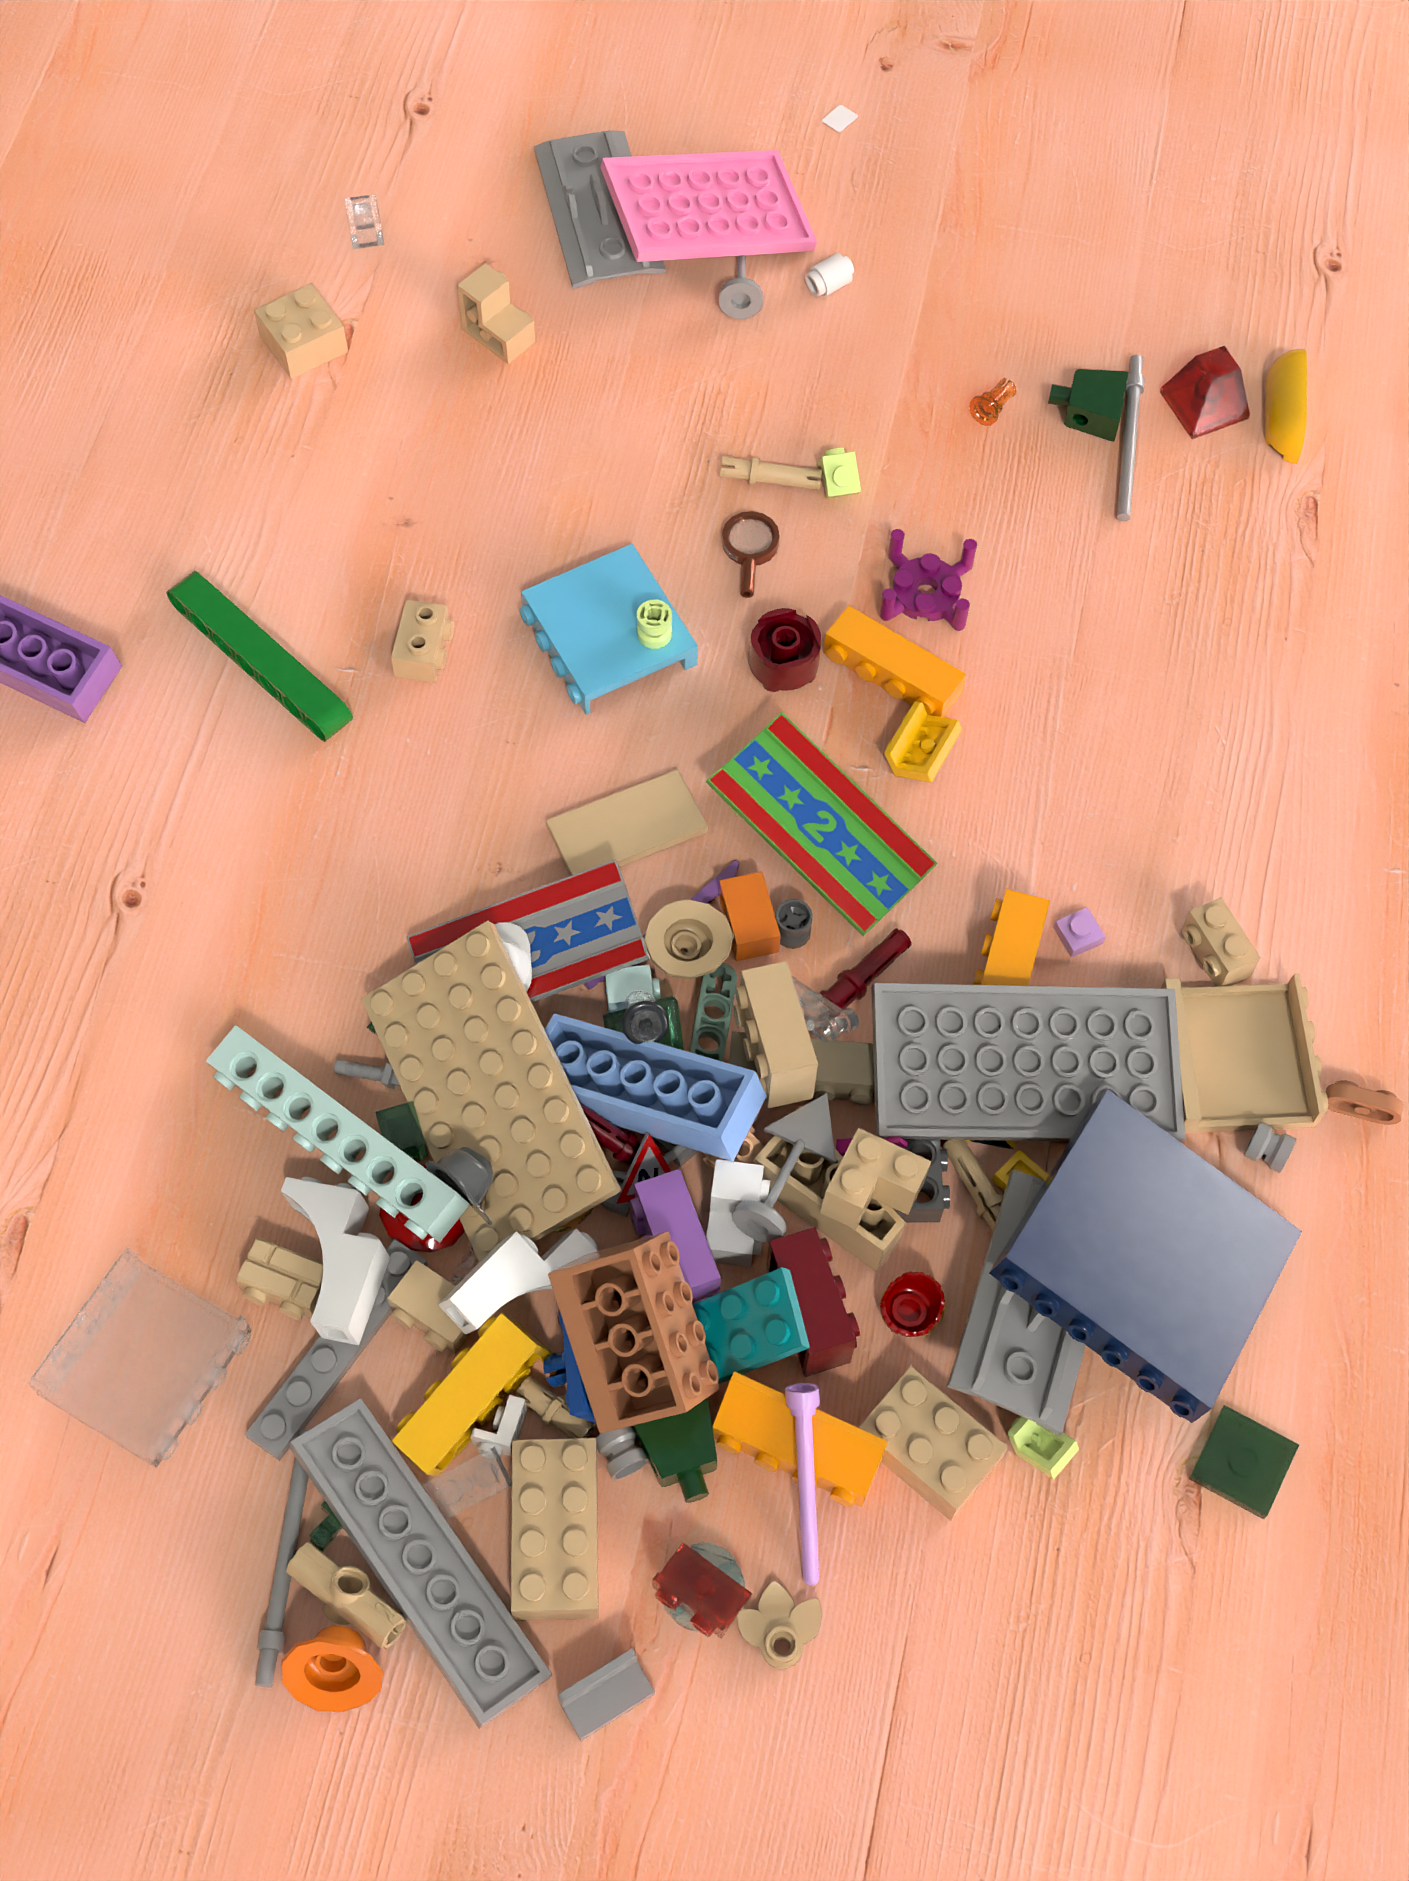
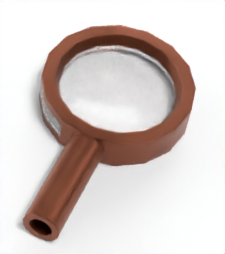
[722,511,780,598]

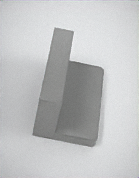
[557,1648,655,1741]

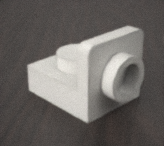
[471,1395,527,1459]

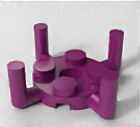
[880,529,977,631]

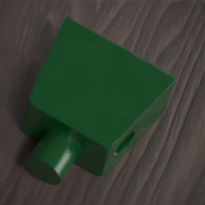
[1048,369,1129,442]
[632,1398,717,1503]

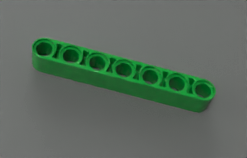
[166,571,353,742]

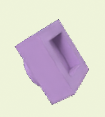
[1053,907,1106,957]

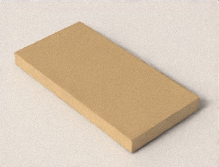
[546,769,708,876]

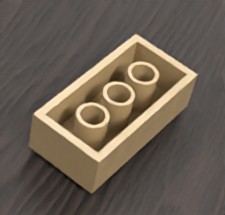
[511,1438,599,1621]

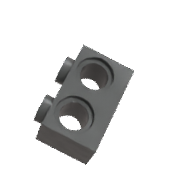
[893,1139,950,1223]

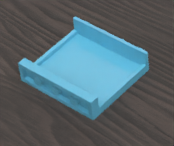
[519,544,698,715]

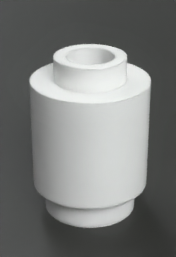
[805,253,854,297]

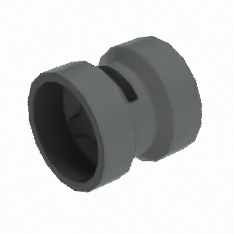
[775,899,813,949]

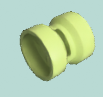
[637,600,672,649]

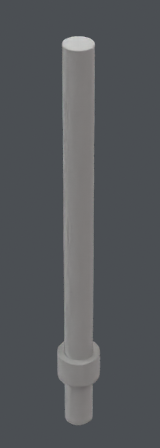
[1117,355,1145,521]
[255,1430,309,1688]

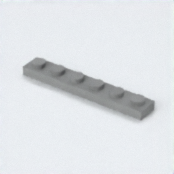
[245,1239,428,1461]

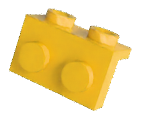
[885,701,962,783]

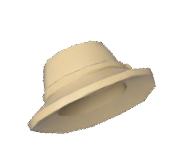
[644,899,734,979]

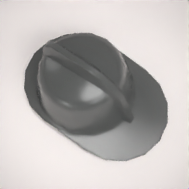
[425,1147,494,1225]

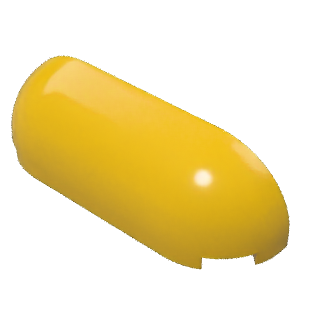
[1264,349,1307,464]

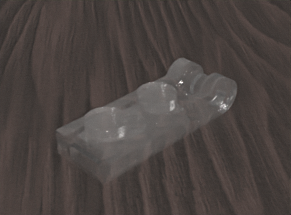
[791,975,859,1042]

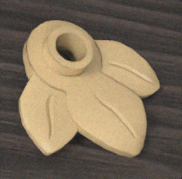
[738,1581,822,1669]

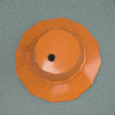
[281,1625,383,1712]

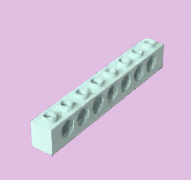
[206,1025,470,1243]

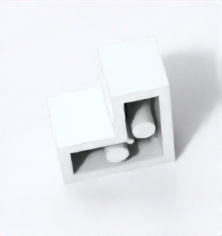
[706,1159,770,1267]

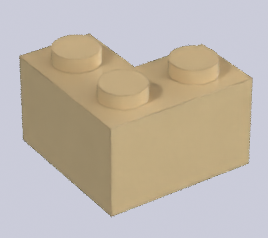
[457,263,535,364]
[819,1128,931,1230]

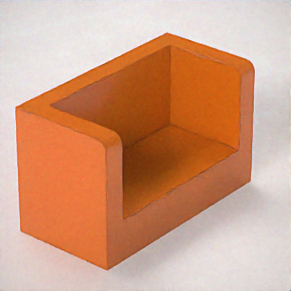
[718,872,781,961]

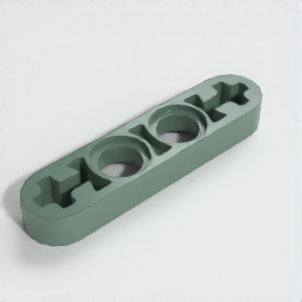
[689,963,737,1062]

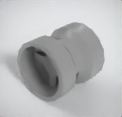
[1244,1122,1296,1173]
[596,1426,649,1480]

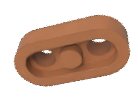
[1326,1080,1404,1125]

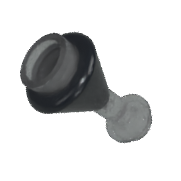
[622,990,669,1044]

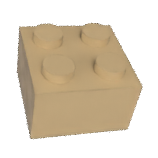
[254,283,348,379]

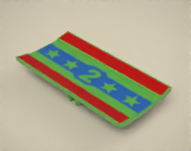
[706,712,938,936]

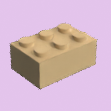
[733,961,818,1108]
[859,1366,1008,1521]

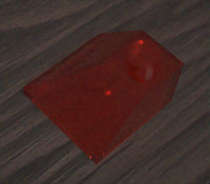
[1160,346,1250,439]

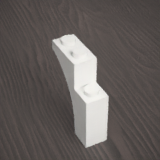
[281,1177,390,1345]
[438,1228,598,1334]

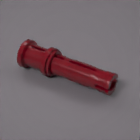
[816,928,912,1020]

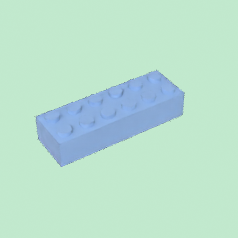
[545,1013,767,1162]

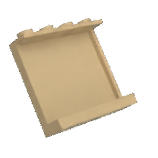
[1160,973,1328,1133]

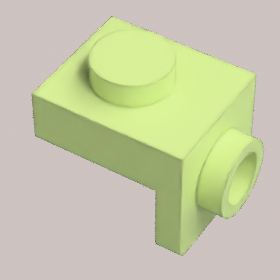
[817,448,861,498]
[1008,1415,1080,1480]

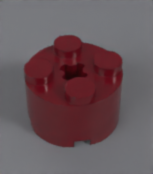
[749,608,821,692]

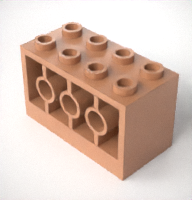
[548,1231,720,1434]

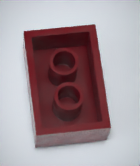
[766,1227,860,1377]

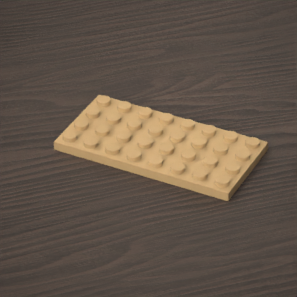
[361,921,621,1263]

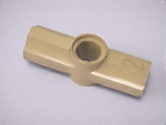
[286,1542,407,1650]

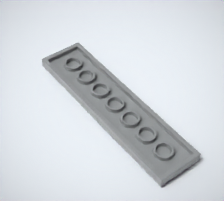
[289,1398,552,1729]

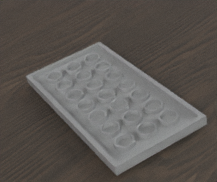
[871,983,1185,1142]

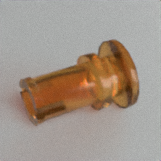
[969,378,1017,426]

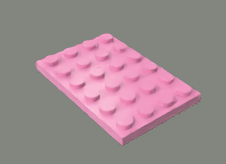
[600,150,817,262]

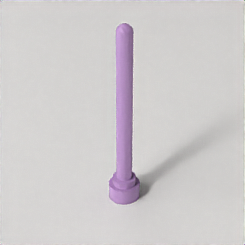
[785,1383,820,1586]

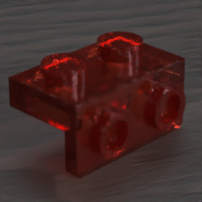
[652,1542,752,1639]

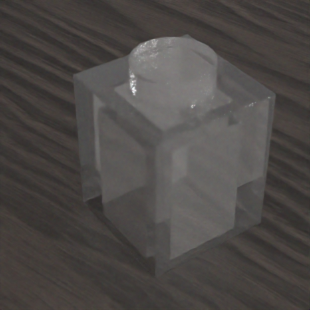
[344,194,384,249]

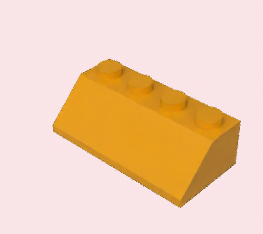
[713,1371,888,1507]

